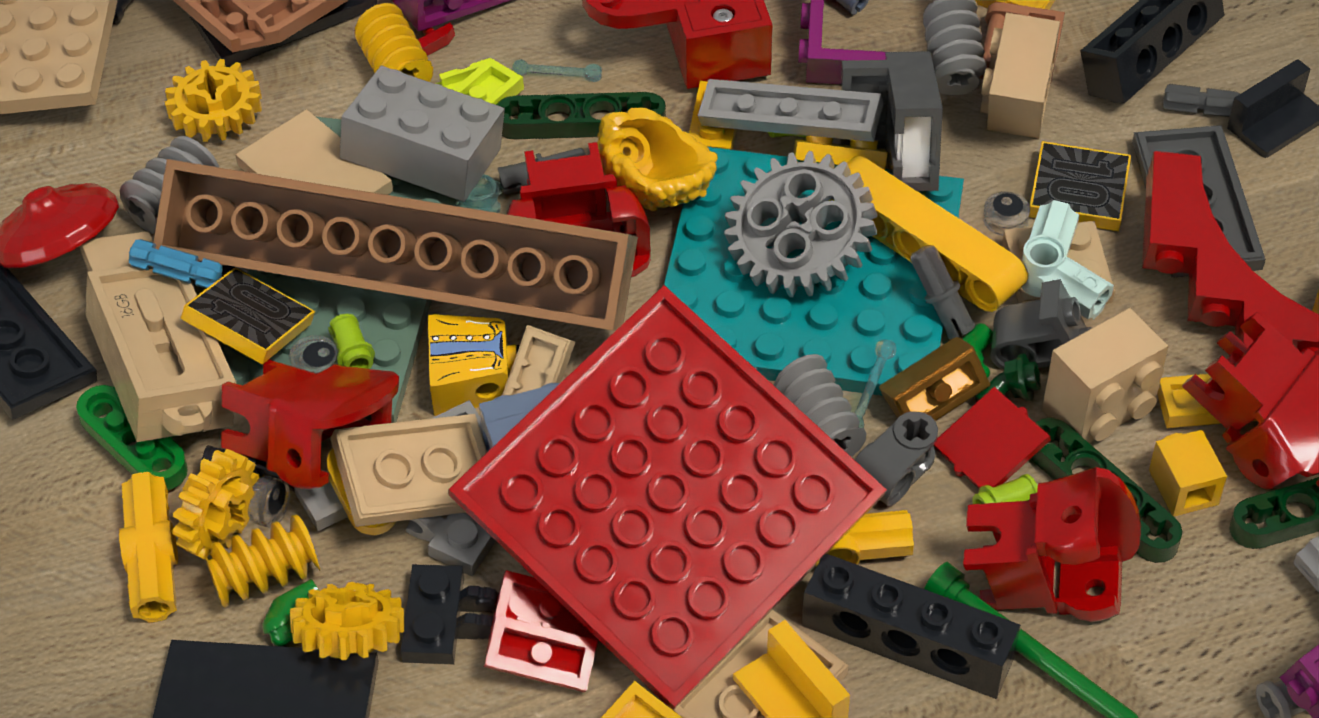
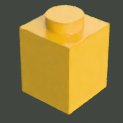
[1149,430,1227,517]

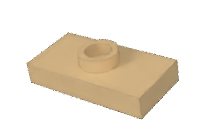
[502,325,575,396]

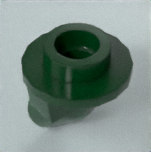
[974,353,1041,402]

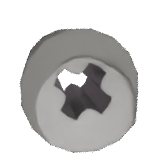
[923,0,987,95]
[119,136,219,234]
[774,354,867,457]

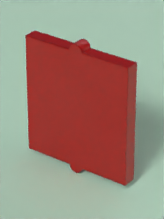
[933,387,1051,489]

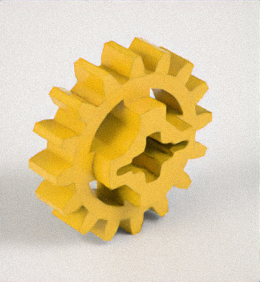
[165,59,262,142]
[172,449,259,559]
[290,582,404,660]

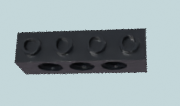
[1080,0,1225,103]
[802,553,1021,699]

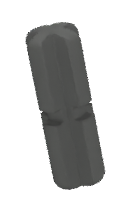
[1163,84,1240,117]

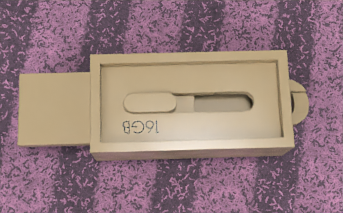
[80,231,237,442]

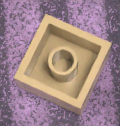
[980,13,1060,139]
[1042,308,1169,443]

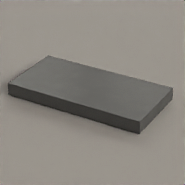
[1132,125,1266,278]

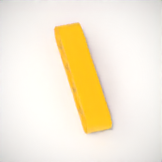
[828,156,1028,312]

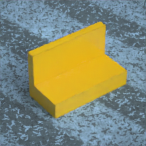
[733,620,850,718]

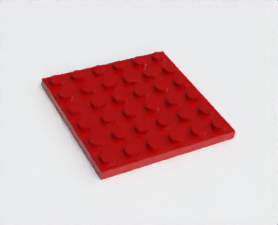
[448,285,887,710]

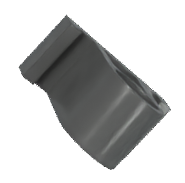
[990,279,1092,369]

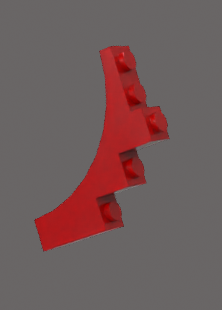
[1142,151,1319,353]

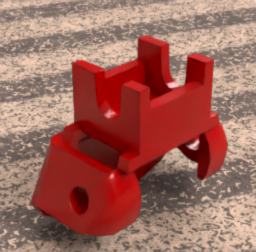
[507,142,651,277]

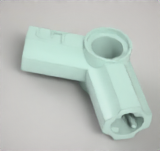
[1021,200,1114,320]

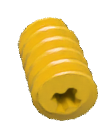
[355,3,434,82]
[205,514,320,608]

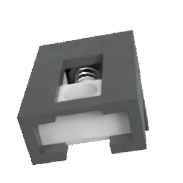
[840,51,943,191]

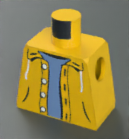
[428,314,520,416]

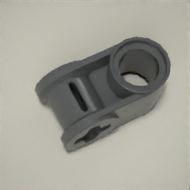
[855,411,938,506]

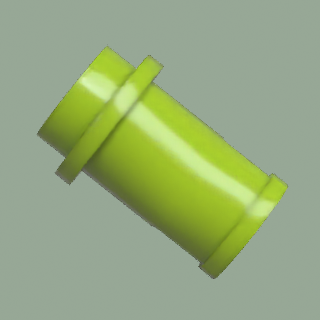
[328,313,375,369]
[972,474,1038,504]

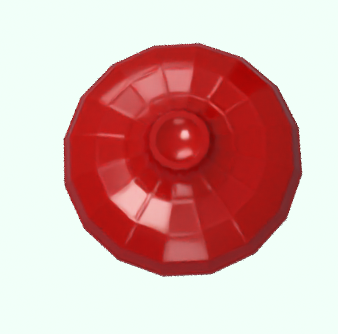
[0,183,119,268]

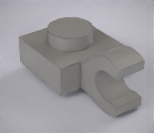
[406,513,496,576]

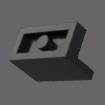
[1227,59,1319,158]

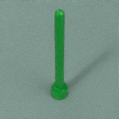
[924,562,1139,718]

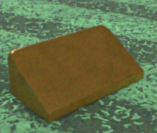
[879,337,991,421]

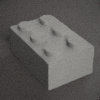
[340,66,505,202]

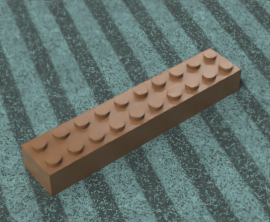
[153,159,638,331]

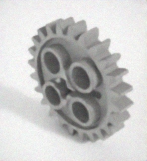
[724,151,877,297]

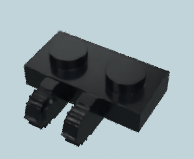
[401,564,499,665]

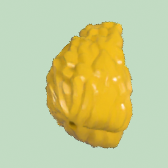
[597,108,718,211]

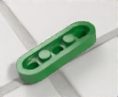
[76,385,188,490]

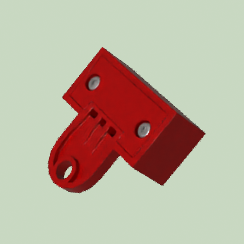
[582,0,773,89]

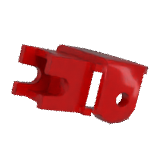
[1182,311,1319,490]
[221,360,399,489]
[963,467,1141,622]

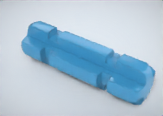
[129,239,222,288]

